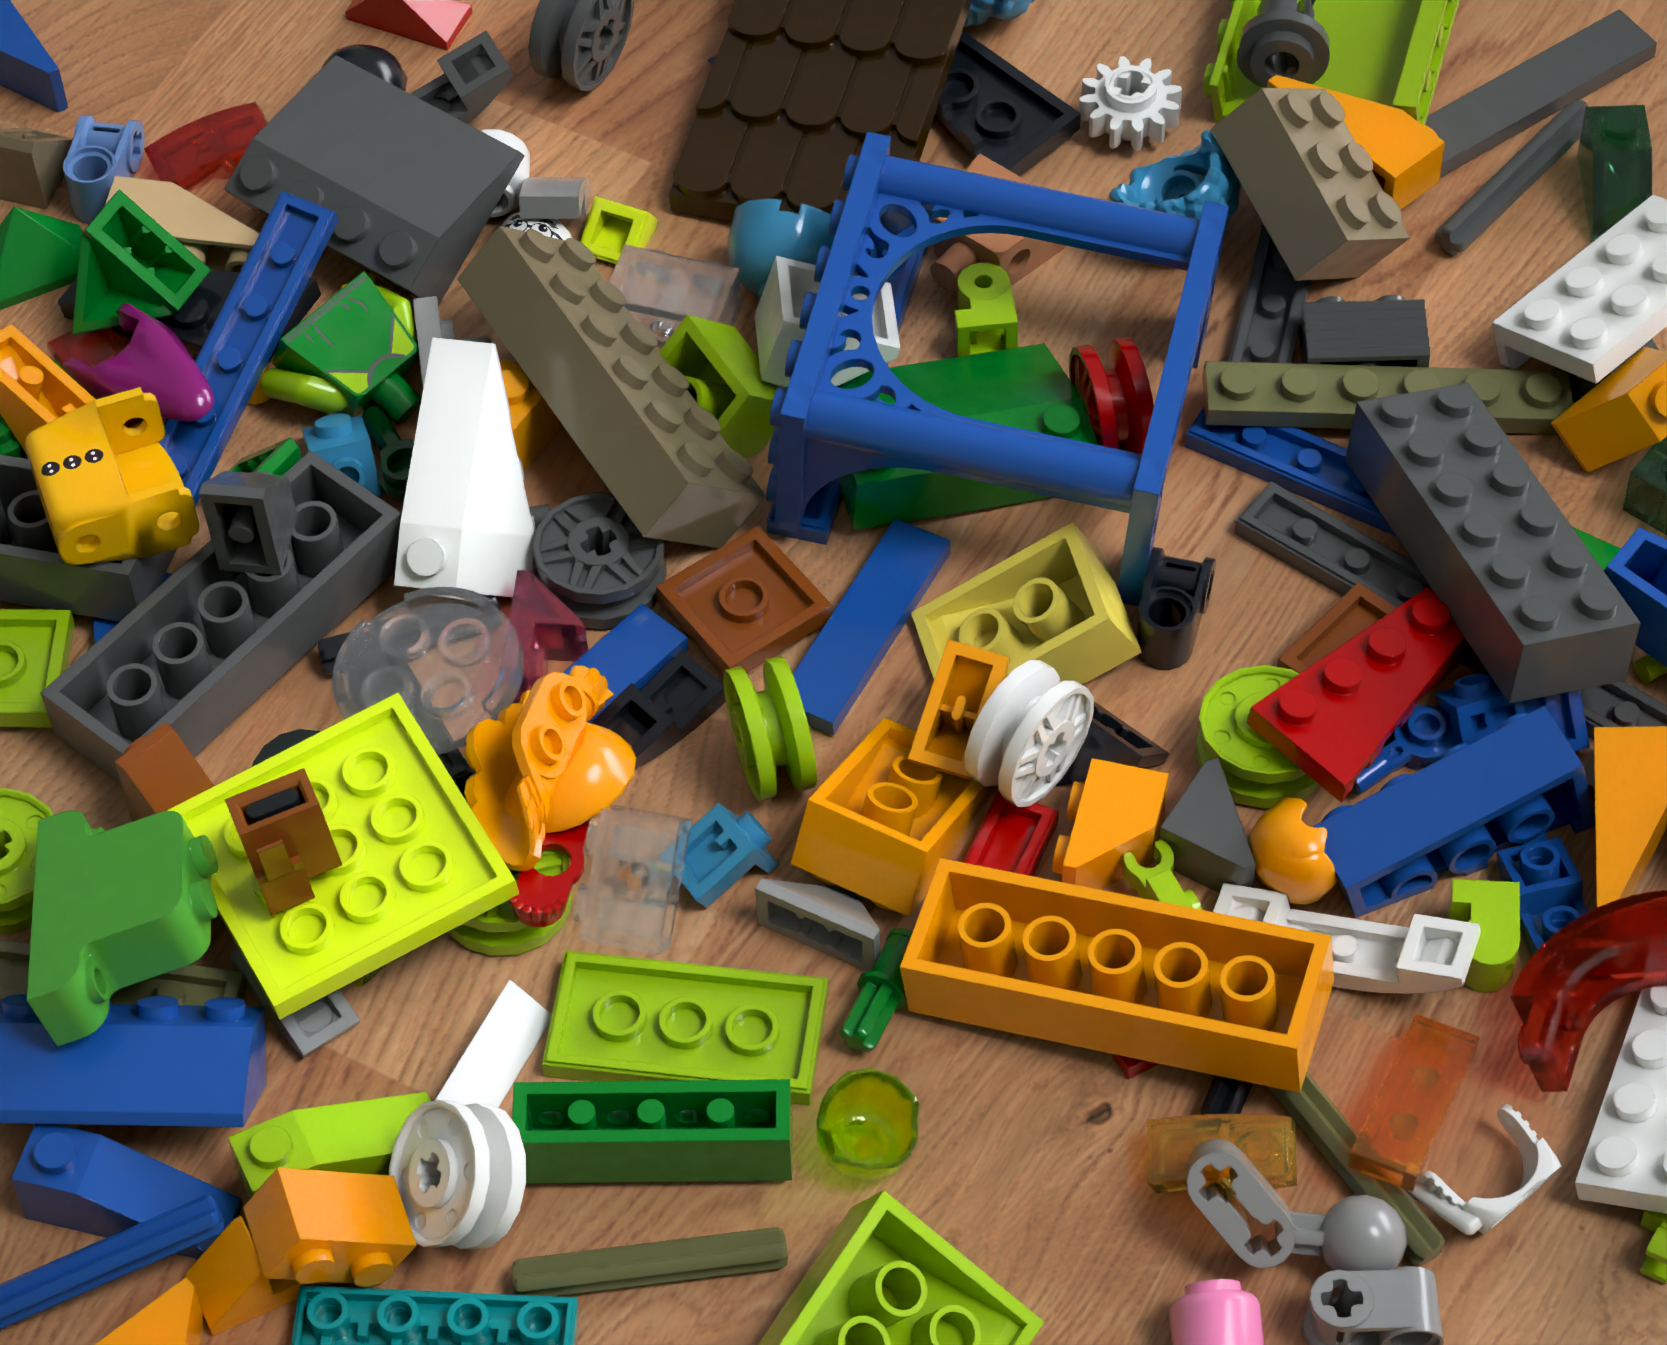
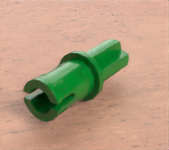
[839,928,913,1052]

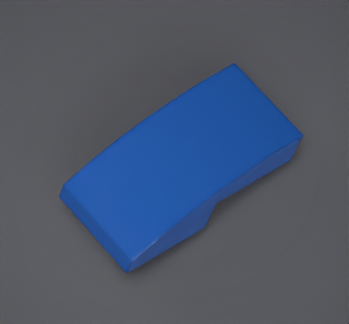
[1497,837,1606,977]

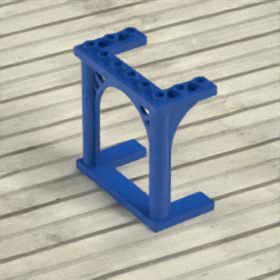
[766,132,1229,607]

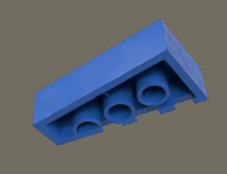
[1312,705,1595,918]

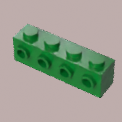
[512,1079,793,1183]

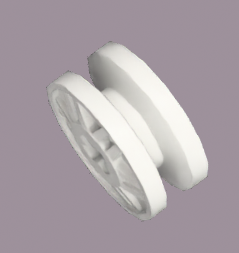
[964,660,1094,807]
[389,1100,526,1250]

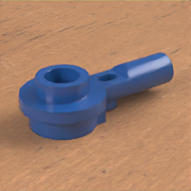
[1351,705,1455,795]

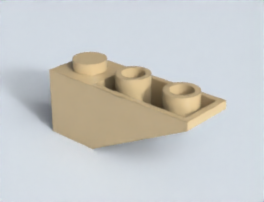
[105,176,260,272]

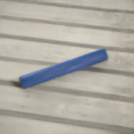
[0,1195,225,1329]

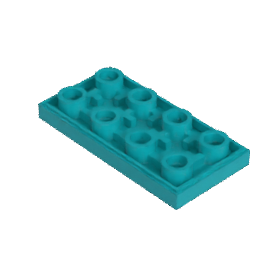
[291,1285,579,1345]

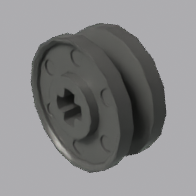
[528,0,634,91]
[533,492,667,630]

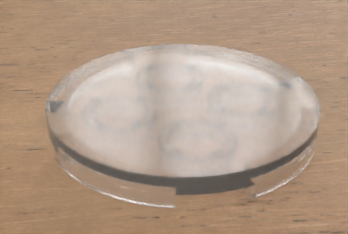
[332,587,524,755]

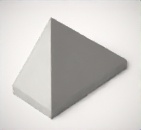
[755,878,880,971]

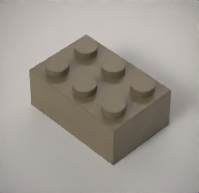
[1211,88,1410,281]

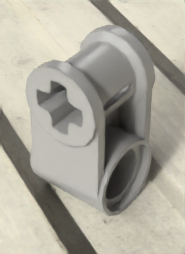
[1302,1266,1444,1345]

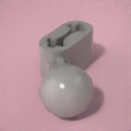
[1186,1139,1407,1271]

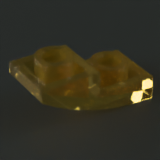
[1147,1114,1297,1195]

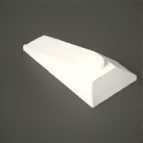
[394,337,536,599]

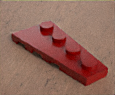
[1247,588,1468,803]

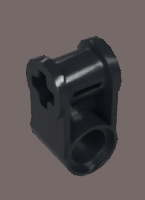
[1137,547,1216,670]

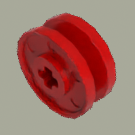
[1069,337,1154,454]

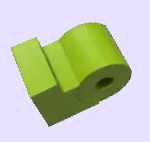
[955,262,1018,357]
[1447,879,1520,993]

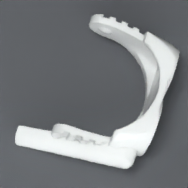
[1387,1104,1562,1235]

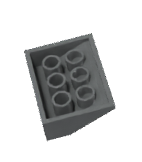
[224,55,525,306]

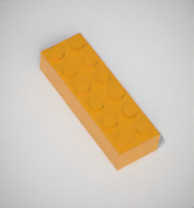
[900,858,1334,1093]

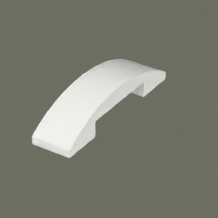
[1213,883,1481,994]

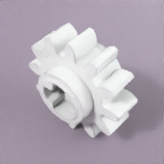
[1079,56,1182,151]

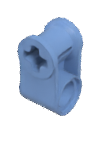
[63,115,145,224]

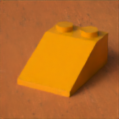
[790,717,992,917]

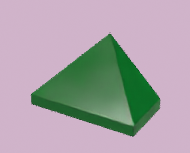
[0,206,83,310]

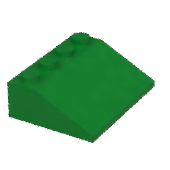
[837,343,1099,530]

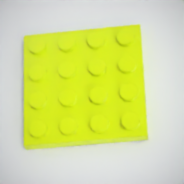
[167,692,520,1020]

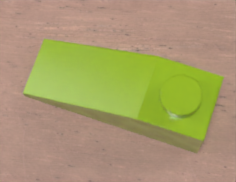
[228,1091,431,1200]

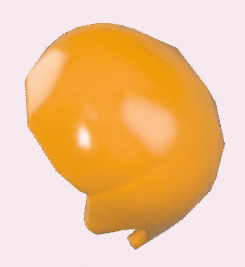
[1248,797,1337,905]

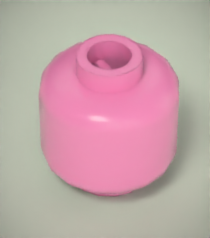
[1169,1279,1265,1345]

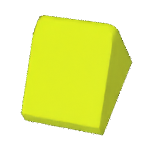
[580,196,658,270]

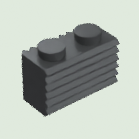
[1299,295,1430,367]

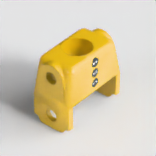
[25,387,200,565]

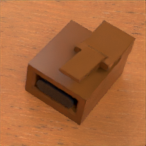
[225,768,342,915]

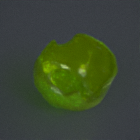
[816,1068,920,1182]

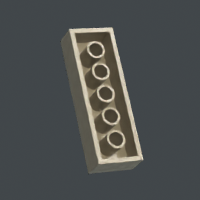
[457,225,766,548]

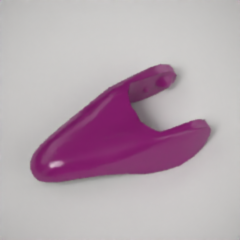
[61,302,214,421]

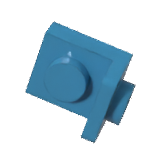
[661,803,779,908]

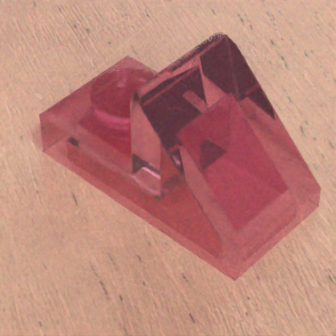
[501,570,588,706]

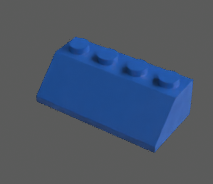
[0,994,267,1127]

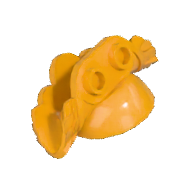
[464,665,636,872]

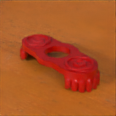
[509,818,593,927]

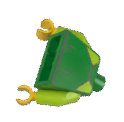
[248,271,422,424]

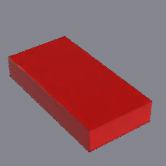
[963,790,1059,876]

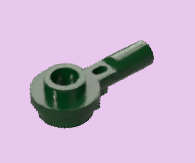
[362,406,414,501]

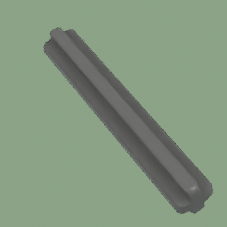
[1435,99,1596,256]

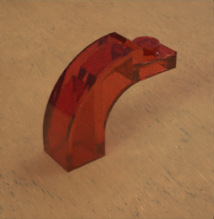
[1510,890,1667,1092]

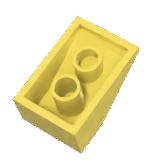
[911,522,1142,684]

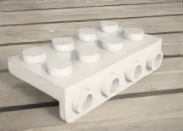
[1492,195,1667,384]
[1575,971,1667,1213]

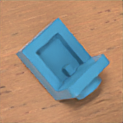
[302,413,381,496]

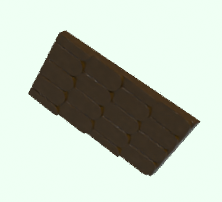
[669,0,972,220]

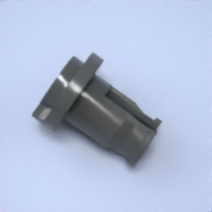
[1237,0,1330,88]

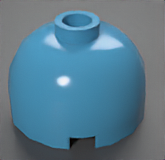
[727,198,834,301]

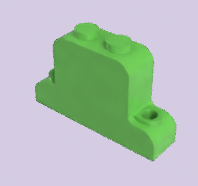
[27,810,218,1047]

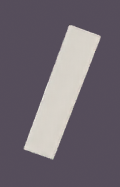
[435,979,552,1108]

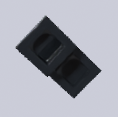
[591,649,726,769]

